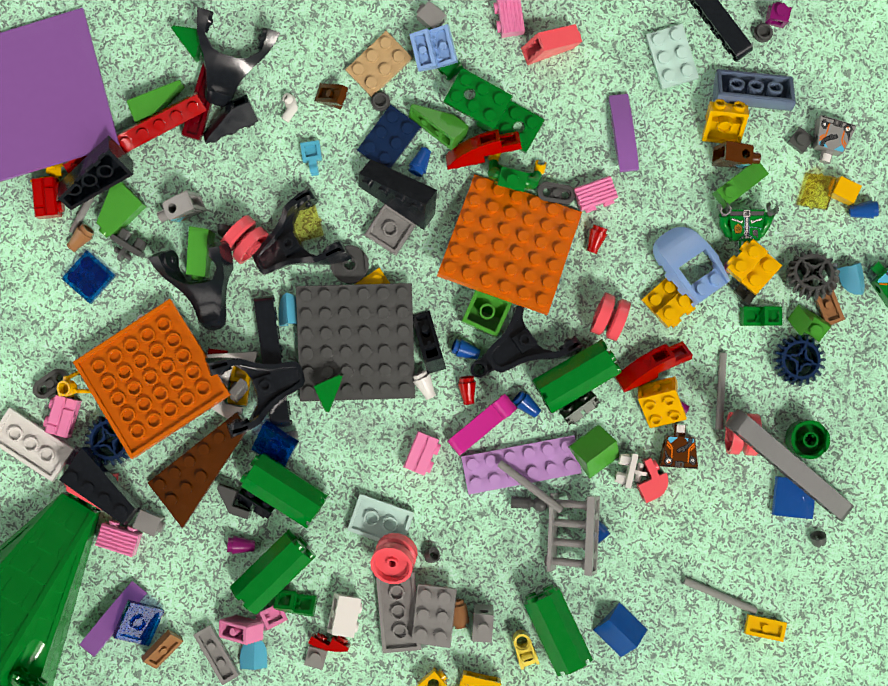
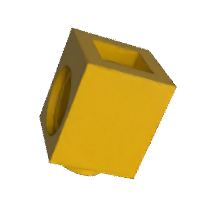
[417,667,447,686]

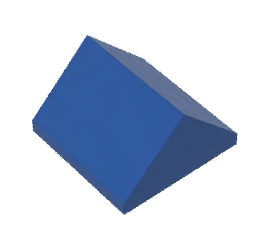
[593,602,648,657]

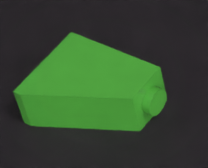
[96,182,147,237]
[186,226,216,281]

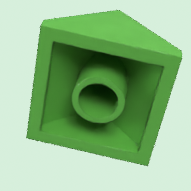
[568,425,620,478]

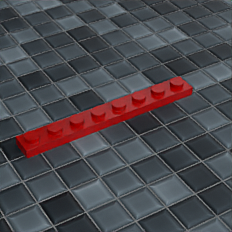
[62,92,207,174]

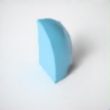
[837,263,865,295]
[278,293,297,326]
[240,641,267,670]

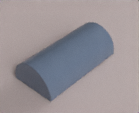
[713,69,796,111]

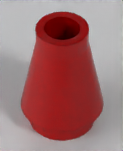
[586,224,608,254]
[457,376,476,405]

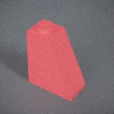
[521,24,582,65]

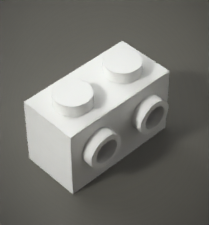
[327,593,362,638]

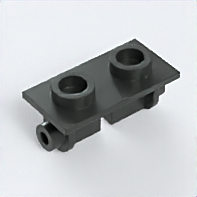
[559,391,600,425]

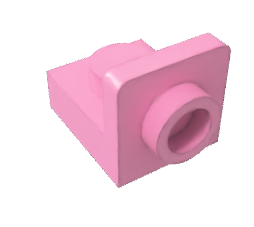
[255,605,288,631]

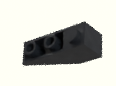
[203,94,258,144]

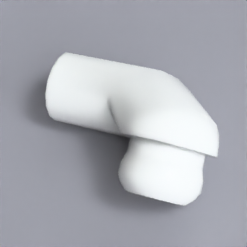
[281,93,298,123]

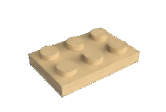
[345,31,413,98]

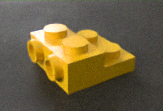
[702,99,749,143]
[726,239,783,295]
[641,278,696,328]

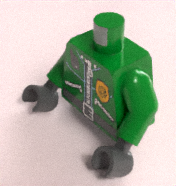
[717,202,779,253]

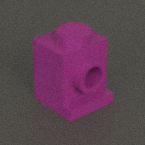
[765,2,792,28]

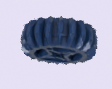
[772,334,826,386]
[85,416,130,466]

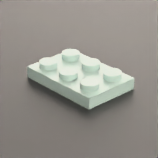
[645,24,699,90]
[347,493,414,541]

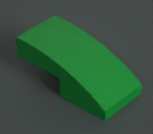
[740,306,782,326]
[273,590,318,617]

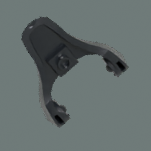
[197,7,280,107]
[253,189,352,275]
[148,241,233,330]
[486,305,583,373]
[205,357,305,439]

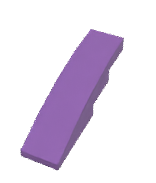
[609,94,639,172]
[79,581,147,657]

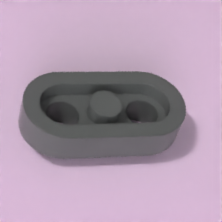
[537,182,575,205]
[33,369,69,399]

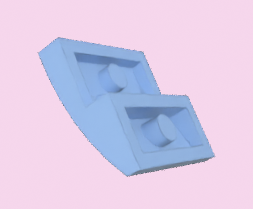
[409,24,458,72]

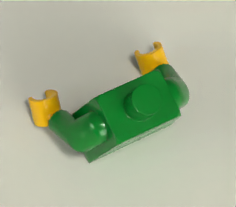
[488,153,547,192]

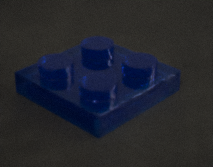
[61,250,117,304]
[251,421,299,466]
[112,600,164,646]

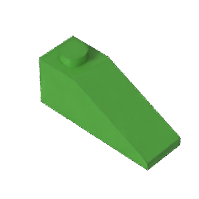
[127,80,185,123]
[409,104,469,151]
[712,163,769,209]

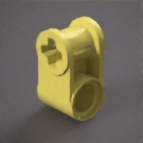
[512,630,540,670]

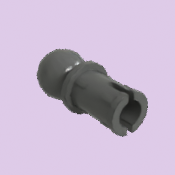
[511,496,547,512]

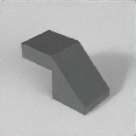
[217,484,253,519]

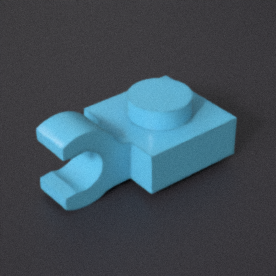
[300,140,322,176]

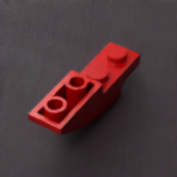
[445,129,522,170]
[615,341,693,392]

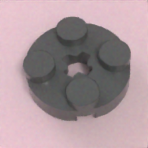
[330,245,369,284]

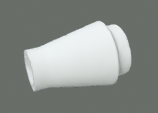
[413,370,436,400]

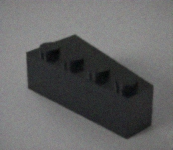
[58,135,134,210]
[358,159,437,230]
[59,447,141,525]

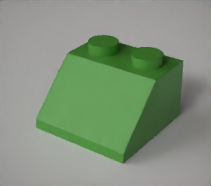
[461,290,512,338]

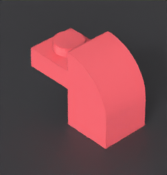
[636,457,668,503]

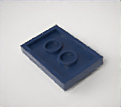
[357,105,421,168]

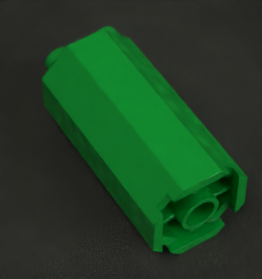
[532,339,622,413]
[240,453,329,529]
[229,528,316,615]
[523,583,593,677]

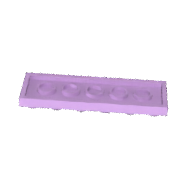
[461,435,582,495]

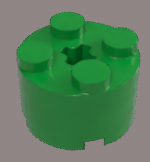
[785,420,830,459]

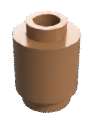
[453,599,470,629]

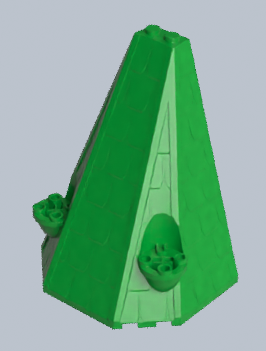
[0,492,101,686]

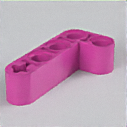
[447,393,518,456]

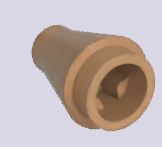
[66,223,94,252]

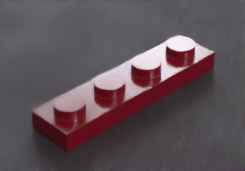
[181,62,212,141]

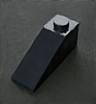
[413,310,446,374]

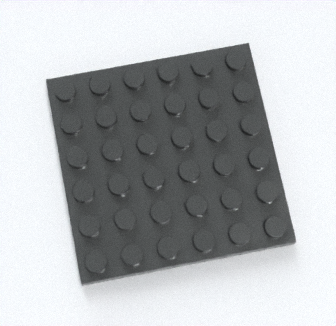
[296,283,415,402]

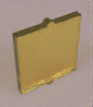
[796,173,837,210]
[295,205,324,242]

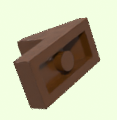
[314,83,348,110]

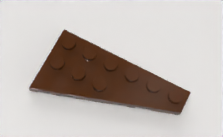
[148,412,246,528]

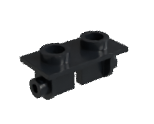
[236,488,275,519]

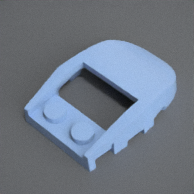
[653,227,730,307]

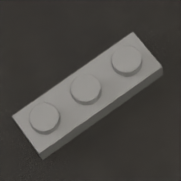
[193,624,240,685]

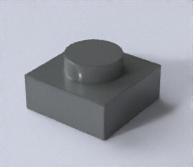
[787,127,815,154]

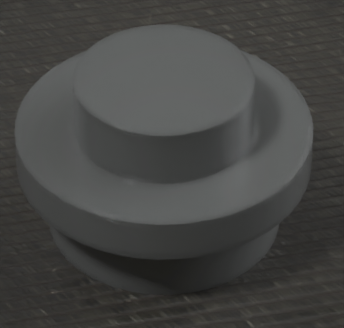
[753,23,773,43]
[371,92,390,111]

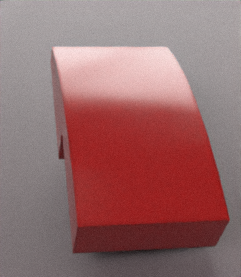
[308,633,350,652]

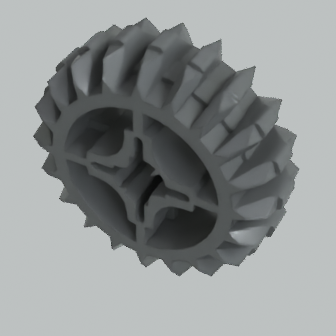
[786,250,840,301]

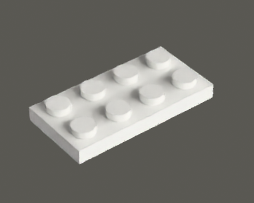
[0,408,75,482]

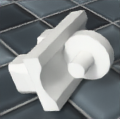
[614,453,648,489]

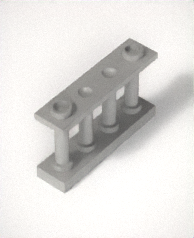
[544,493,600,576]

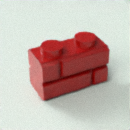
[31,177,65,219]

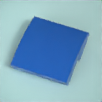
[772,476,815,519]

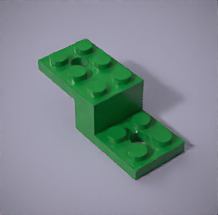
[443,68,545,153]

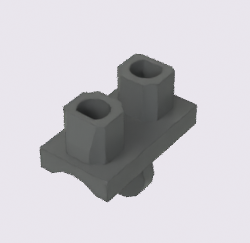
[109,228,147,262]

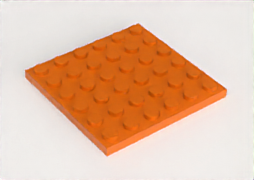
[437,174,582,315]
[73,299,231,459]

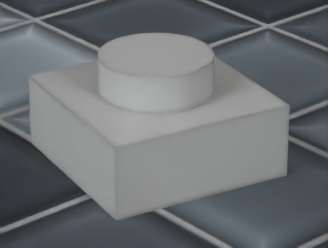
[229,378,249,403]
[304,645,328,670]

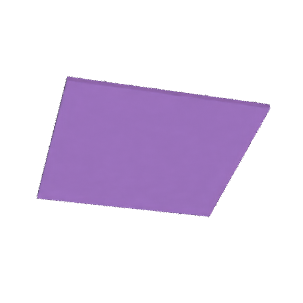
[0,8,120,182]

